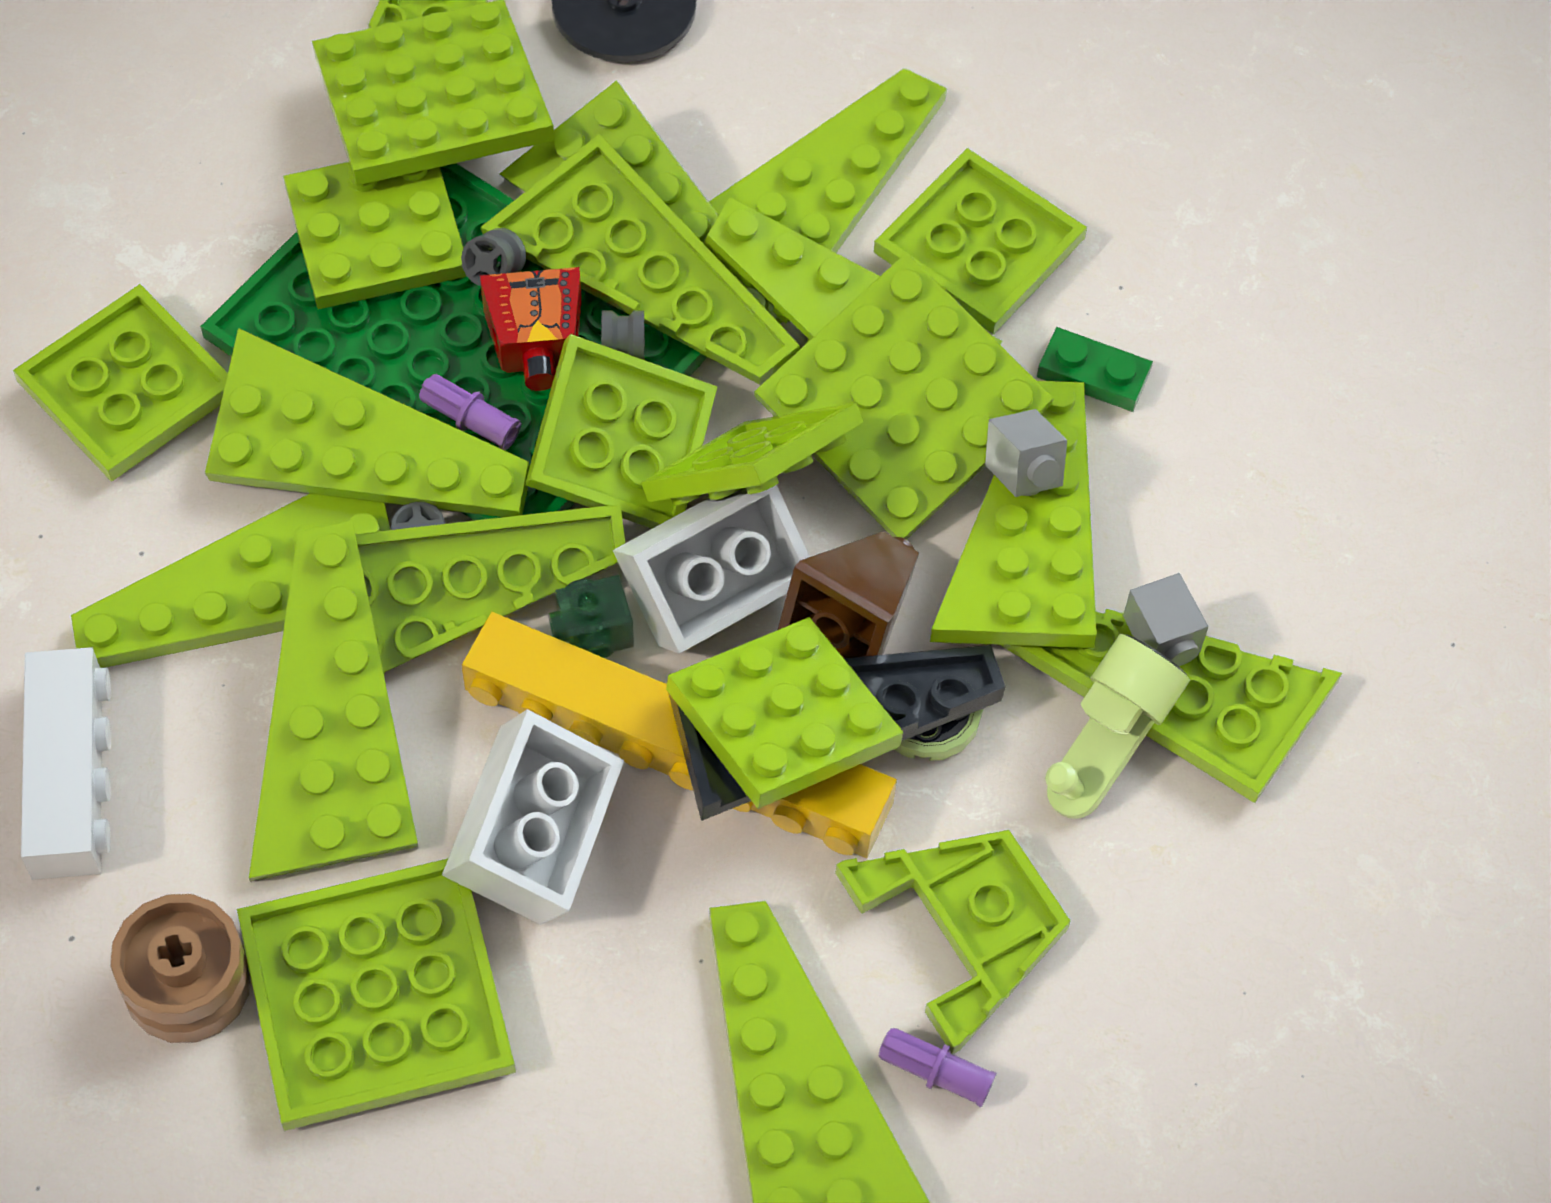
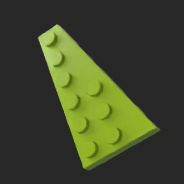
[499,80,783,324]
[71,493,390,668]
[709,901,930,1203]

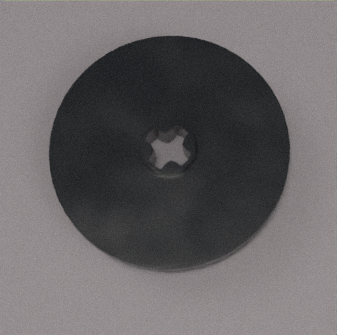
[551,0,696,62]

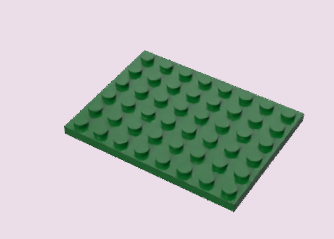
[200,163,707,521]

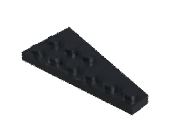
[668,645,1006,821]

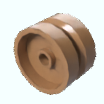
[110,894,250,1043]

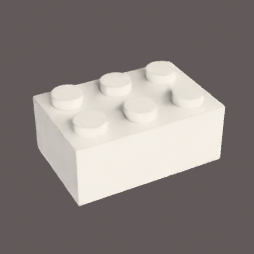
[613,485,810,654]
[442,709,625,925]

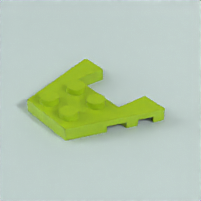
[835,830,1071,1054]

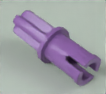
[419,374,521,451]
[879,1028,996,1107]

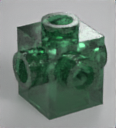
[548,575,634,658]

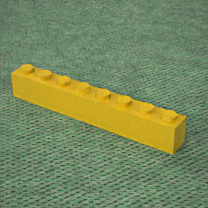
[462,612,897,858]

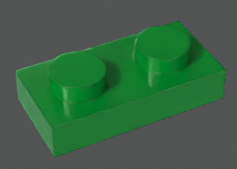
[1036,327,1153,412]

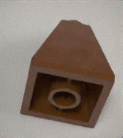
[777,531,919,658]

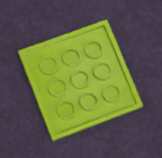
[312,0,555,186]
[754,252,1054,540]
[237,858,516,1131]

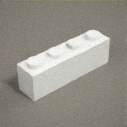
[21,647,111,880]

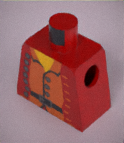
[480,267,582,391]

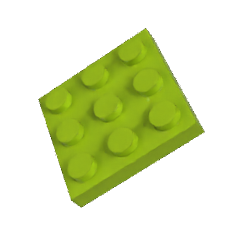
[873,148,1087,335]
[283,162,467,309]
[13,284,228,482]
[525,334,717,529]
[641,402,863,505]
[666,617,904,809]

